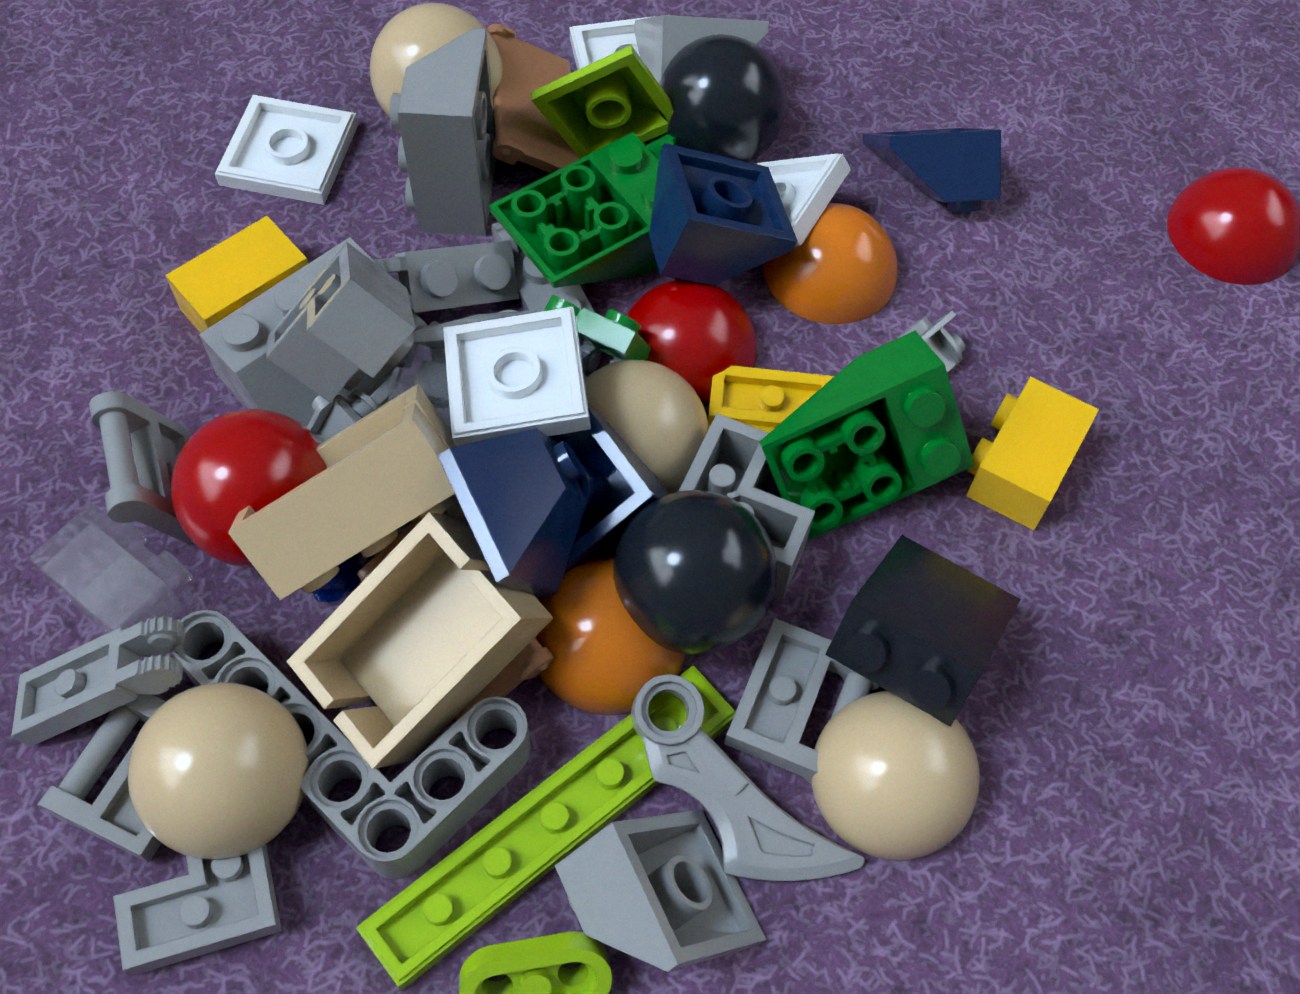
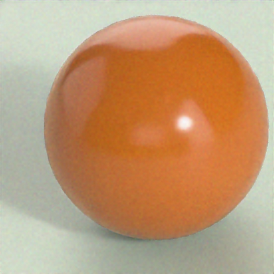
[763,203,898,324]
[535,557,686,715]

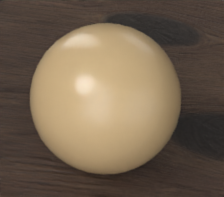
[370,2,503,118]
[584,360,709,494]
[128,683,309,859]
[811,691,980,861]

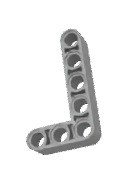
[172,610,531,880]

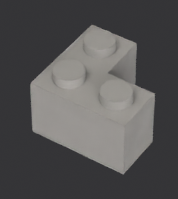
[266,241,416,402]
[678,413,815,600]

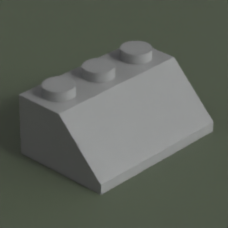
[390,28,497,236]
[199,237,373,421]

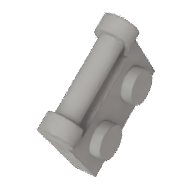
[89,391,193,544]
[724,618,879,783]
[37,694,166,863]

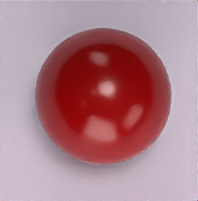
[1167,167,1300,285]
[626,280,757,405]
[171,409,327,568]

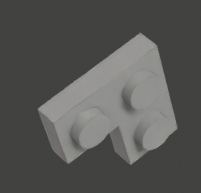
[113,844,282,976]

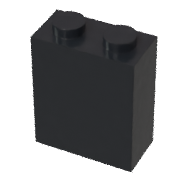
[825,535,1021,727]

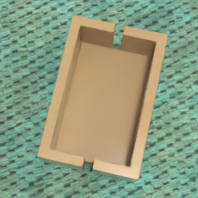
[228,384,457,600]
[286,512,553,769]

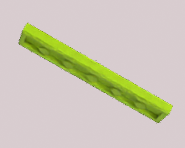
[356,665,735,991]

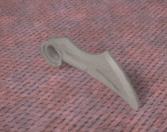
[631,674,864,881]

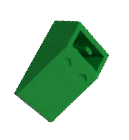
[489,132,659,288]
[759,330,975,541]

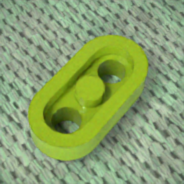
[459,931,612,994]

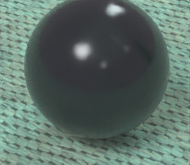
[659,34,786,163]
[613,490,777,654]

